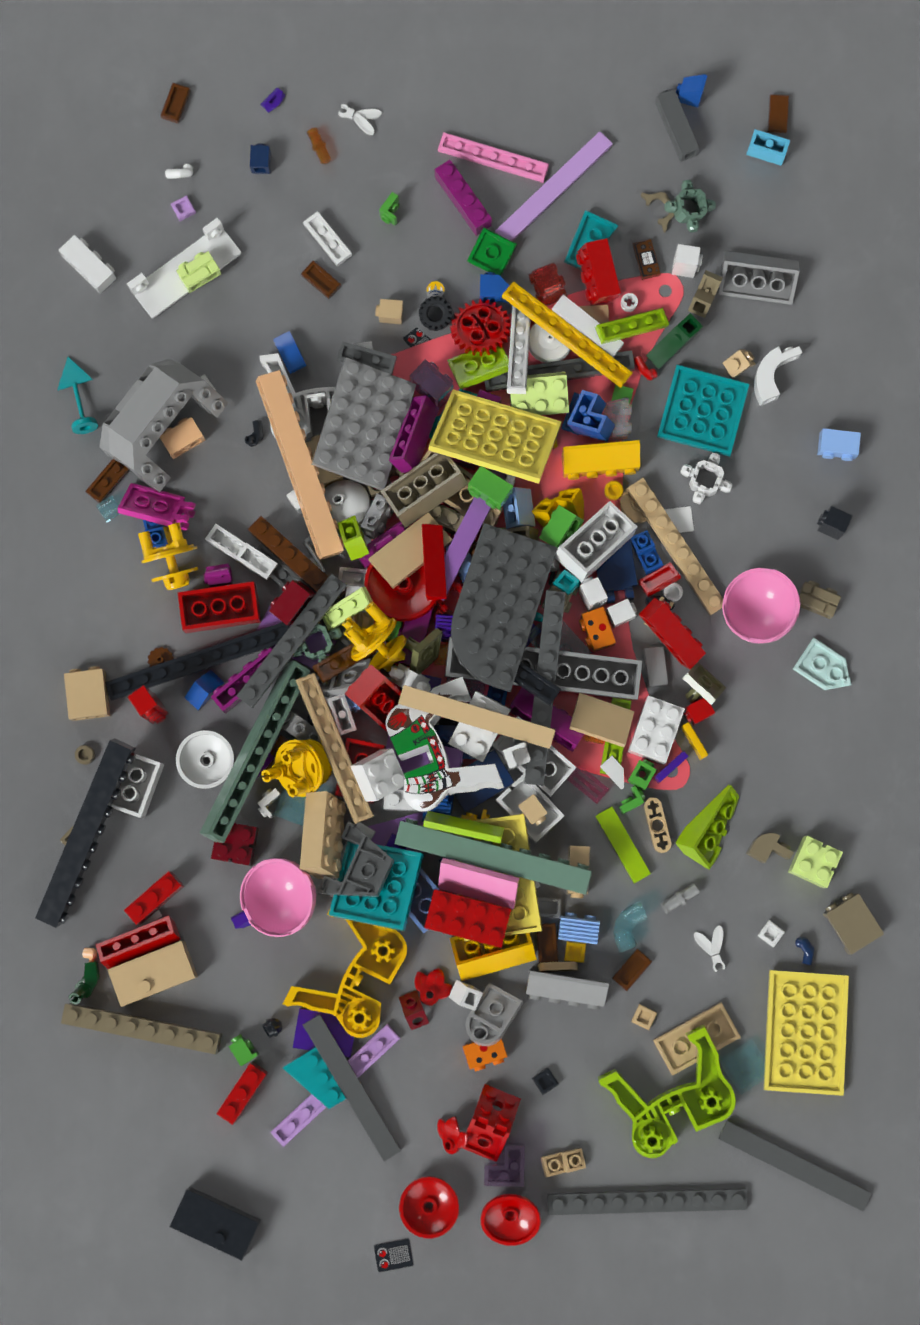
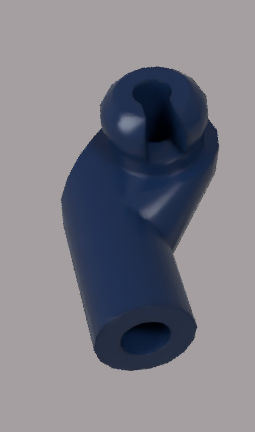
[795,937,814,965]

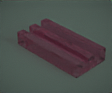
[567,765,609,804]

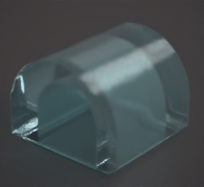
[96,496,120,522]

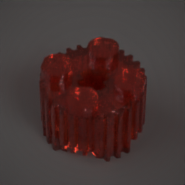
[528,262,567,306]

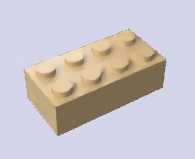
[300,791,346,879]

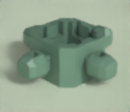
[664,180,716,232]
[293,624,343,662]

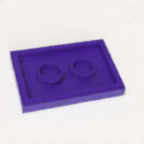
[292,1008,354,1058]

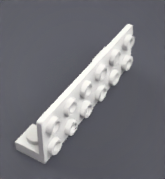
[127,218,241,319]

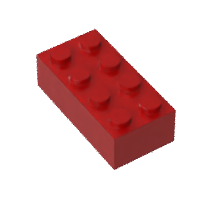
[177,581,261,633]
[344,664,401,731]
[424,889,511,948]

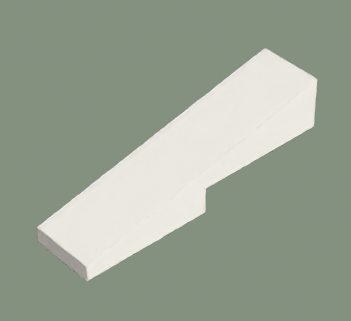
[552,295,624,358]
[205,524,278,580]

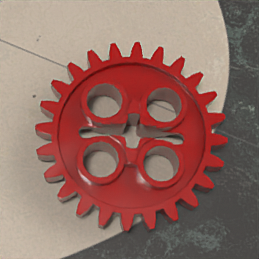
[450,299,511,356]

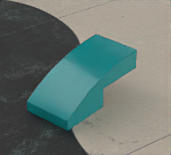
[553,569,581,595]

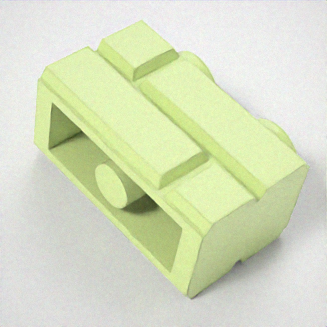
[176,251,221,293]

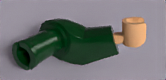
[69,948,100,1005]

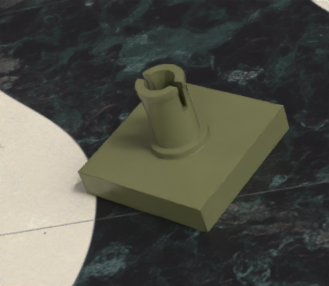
[404,628,442,675]
[682,662,726,704]

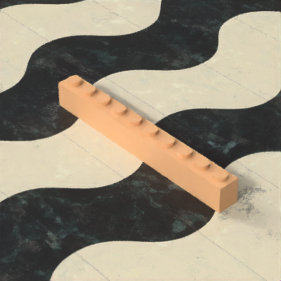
[256,370,345,560]

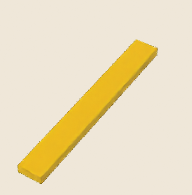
[502,281,633,388]

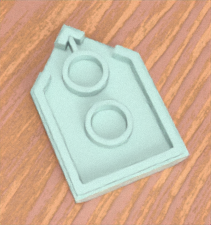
[793,637,852,690]

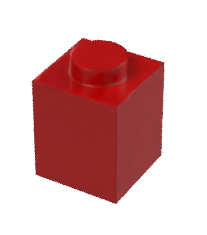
[683,698,715,726]

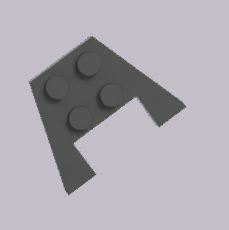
[317,821,394,897]

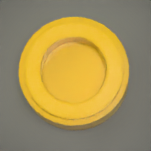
[604,481,623,501]

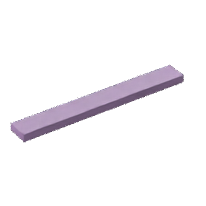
[495,131,613,242]
[270,1023,400,1147]

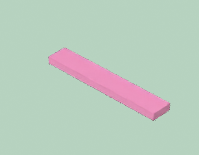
[438,132,549,183]

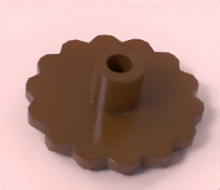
[147,647,174,667]

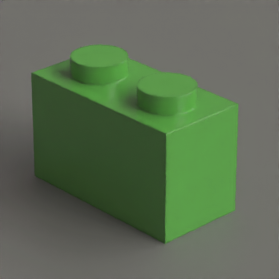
[468,466,513,510]
[539,505,584,549]

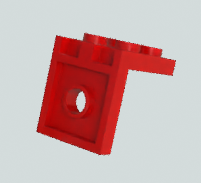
[462,1084,521,1162]

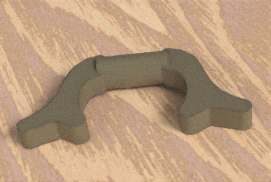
[641,192,675,233]

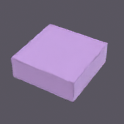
[171,195,196,221]

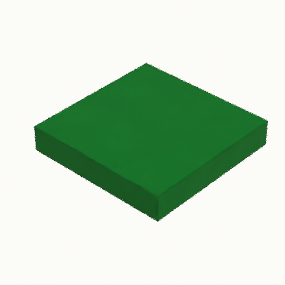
[467,227,517,276]

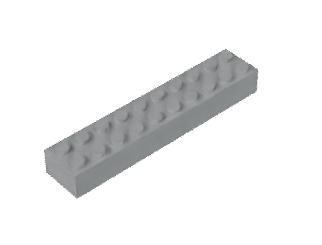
[444,637,642,700]

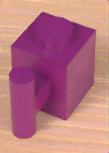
[204,563,233,588]

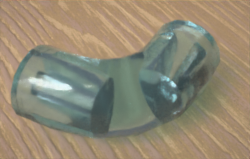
[613,901,648,953]

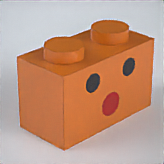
[579,607,616,653]
[462,1038,507,1071]

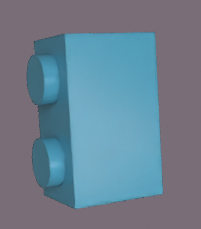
[746,129,790,166]

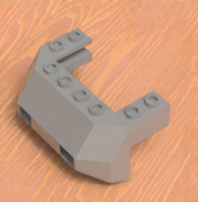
[100,359,229,492]

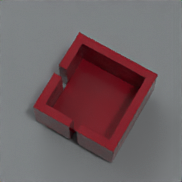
[269,580,316,625]
[211,823,259,866]

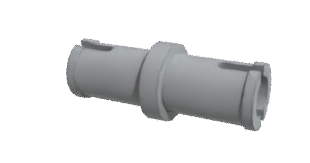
[660,883,700,914]

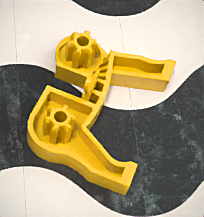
[283,909,407,1038]

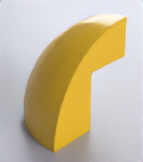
[532,488,584,527]

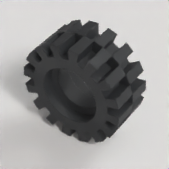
[419,296,452,331]

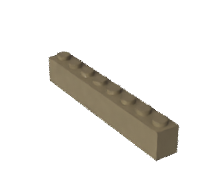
[61,1003,222,1054]

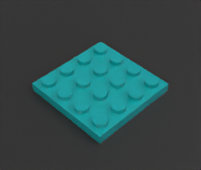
[657,365,749,457]
[329,841,423,931]

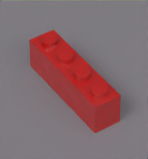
[638,598,706,670]
[127,685,169,724]
[96,916,181,969]

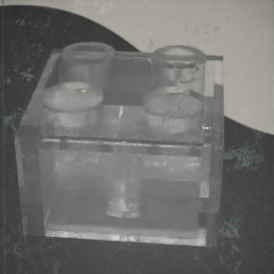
[603,398,632,443]

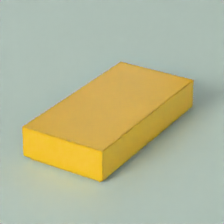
[680,722,708,760]

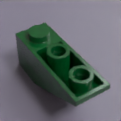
[646,313,703,369]

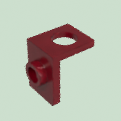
[399,990,429,1030]

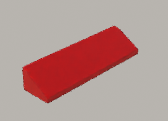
[422,524,447,601]

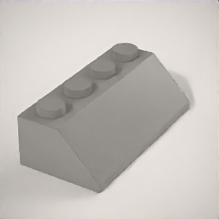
[718,251,800,305]
[525,970,609,1010]

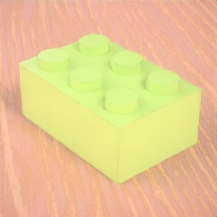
[510,372,569,415]

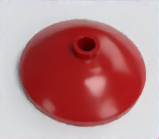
[399,1176,459,1239]
[481,1194,541,1246]

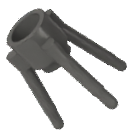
[303,536,345,573]

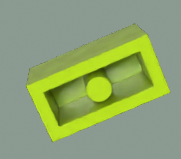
[337,516,369,561]

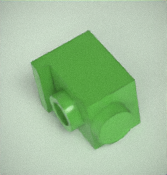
[627,759,657,791]
[228,1034,260,1066]

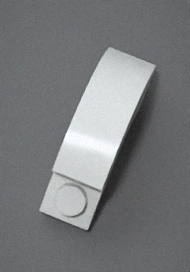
[754,346,802,406]

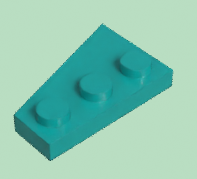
[564,210,619,270]
[283,1047,346,1109]

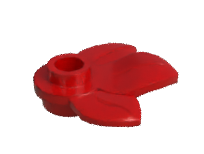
[414,968,452,1006]
[437,1116,469,1155]

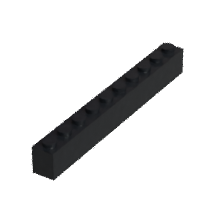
[35,738,136,928]

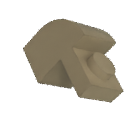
[688,270,723,318]
[746,833,794,863]

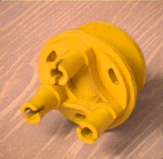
[138,522,199,590]
[342,602,407,672]
[261,739,332,798]

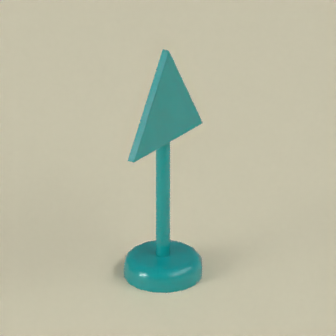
[57,357,98,434]

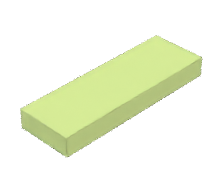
[322,587,373,631]

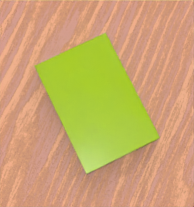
[447,346,509,390]

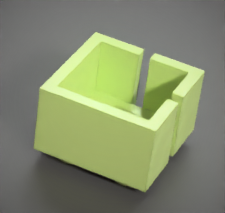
[788,836,843,888]

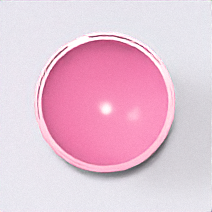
[722,568,800,644]
[240,858,316,937]

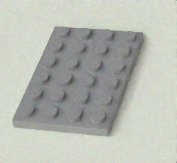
[311,357,416,490]

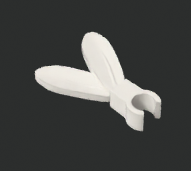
[338,104,382,135]
[694,925,725,972]

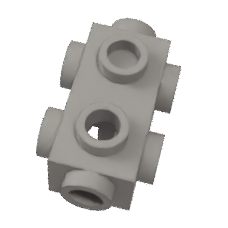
[360,494,394,540]

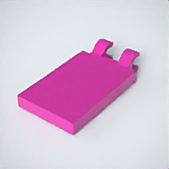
[118,483,196,530]

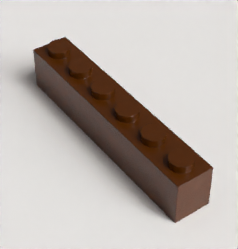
[248,516,346,605]

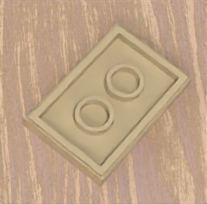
[569,693,634,747]

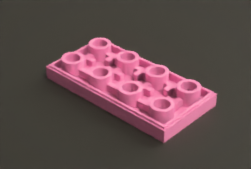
[438,858,519,909]

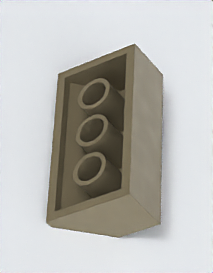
[380,453,468,528]

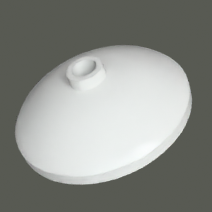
[324,480,370,533]
[176,731,234,789]

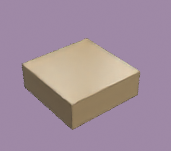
[631,1004,657,1030]

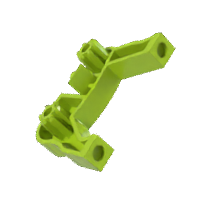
[598,1025,736,1158]

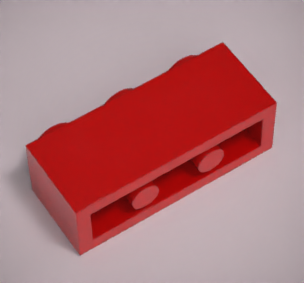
[124,871,185,925]
[216,1062,268,1125]

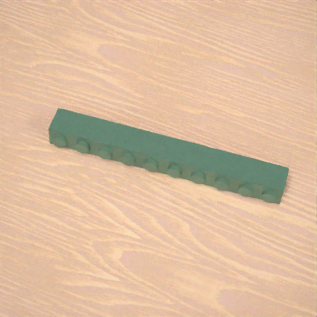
[199,661,310,843]
[395,818,593,895]

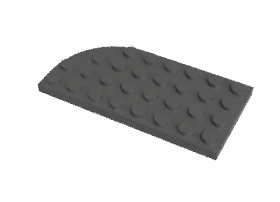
[451,523,557,692]

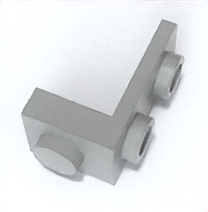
[282,711,321,743]

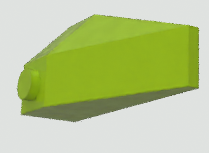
[675,785,739,870]

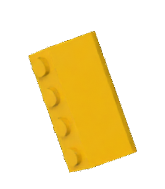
[561,440,640,480]
[449,933,537,981]

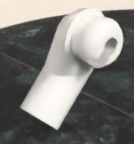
[165,164,193,179]

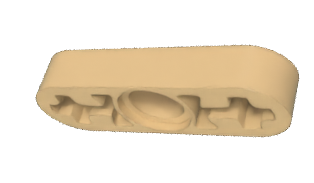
[644,797,671,853]

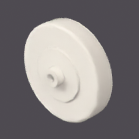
[529,323,571,363]

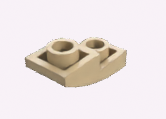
[540,1148,586,1177]

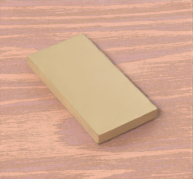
[368,513,452,588]
[653,1002,741,1076]

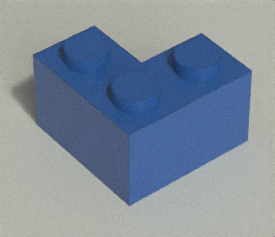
[567,390,615,442]

